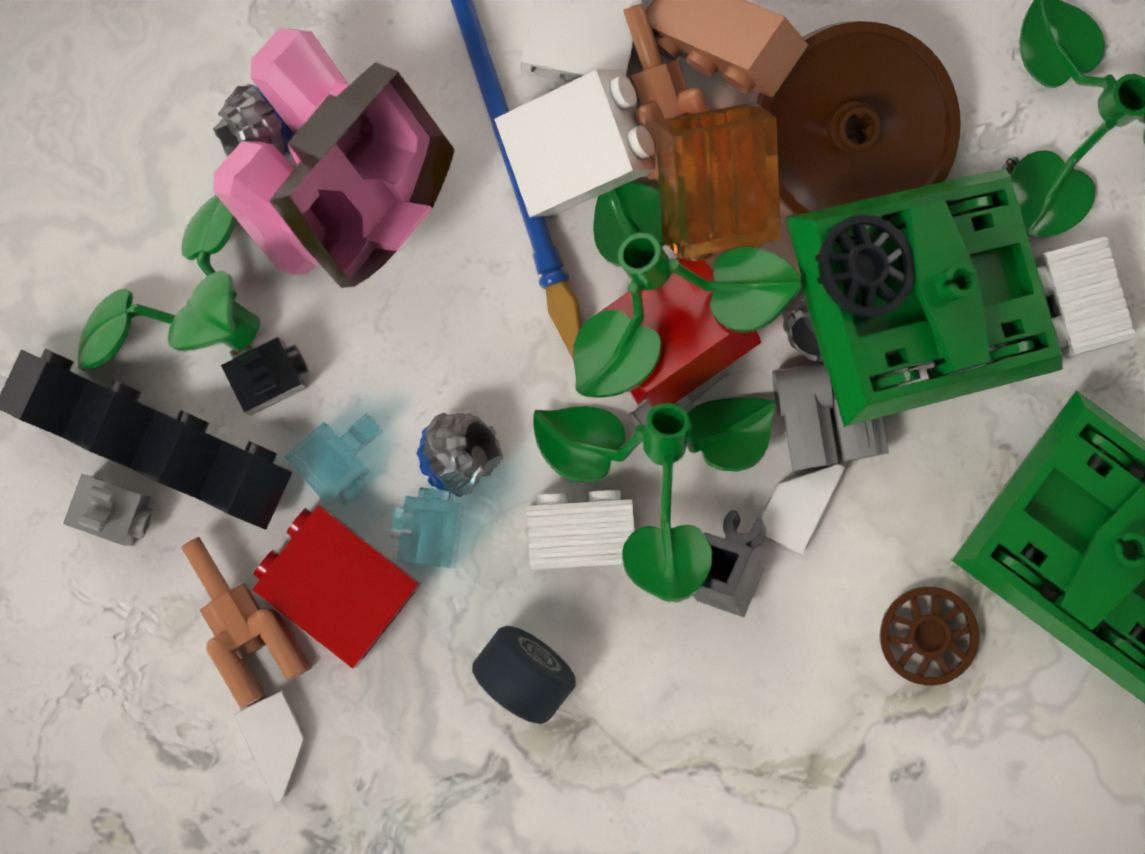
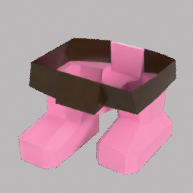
[213,28,455,288]

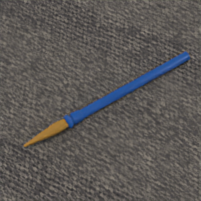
[451,0,582,359]

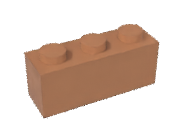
[646,0,808,98]

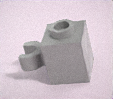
[63,474,153,546]

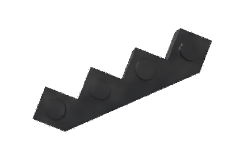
[0,349,293,530]

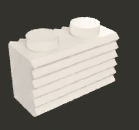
[1037,236,1136,358]
[526,490,634,570]

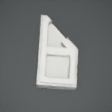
[760,464,845,555]
[233,691,305,803]

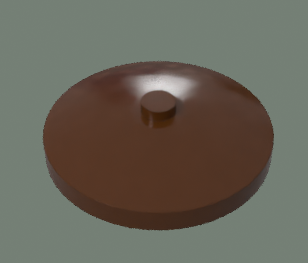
[752,21,961,231]

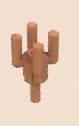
[623,3,725,180]
[181,537,311,709]

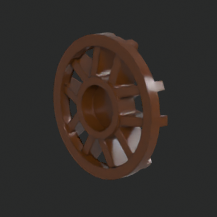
[879,587,979,686]

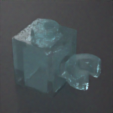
[284,413,383,506]

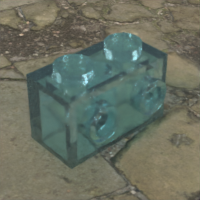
[390,487,464,568]

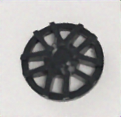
[815,215,915,318]

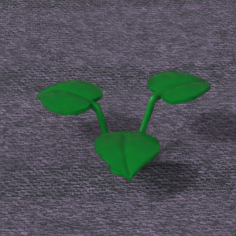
[1010,0,1145,238]
[573,181,802,398]
[78,195,260,371]
[533,398,775,603]

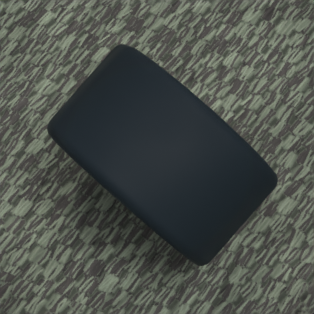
[472,625,576,724]

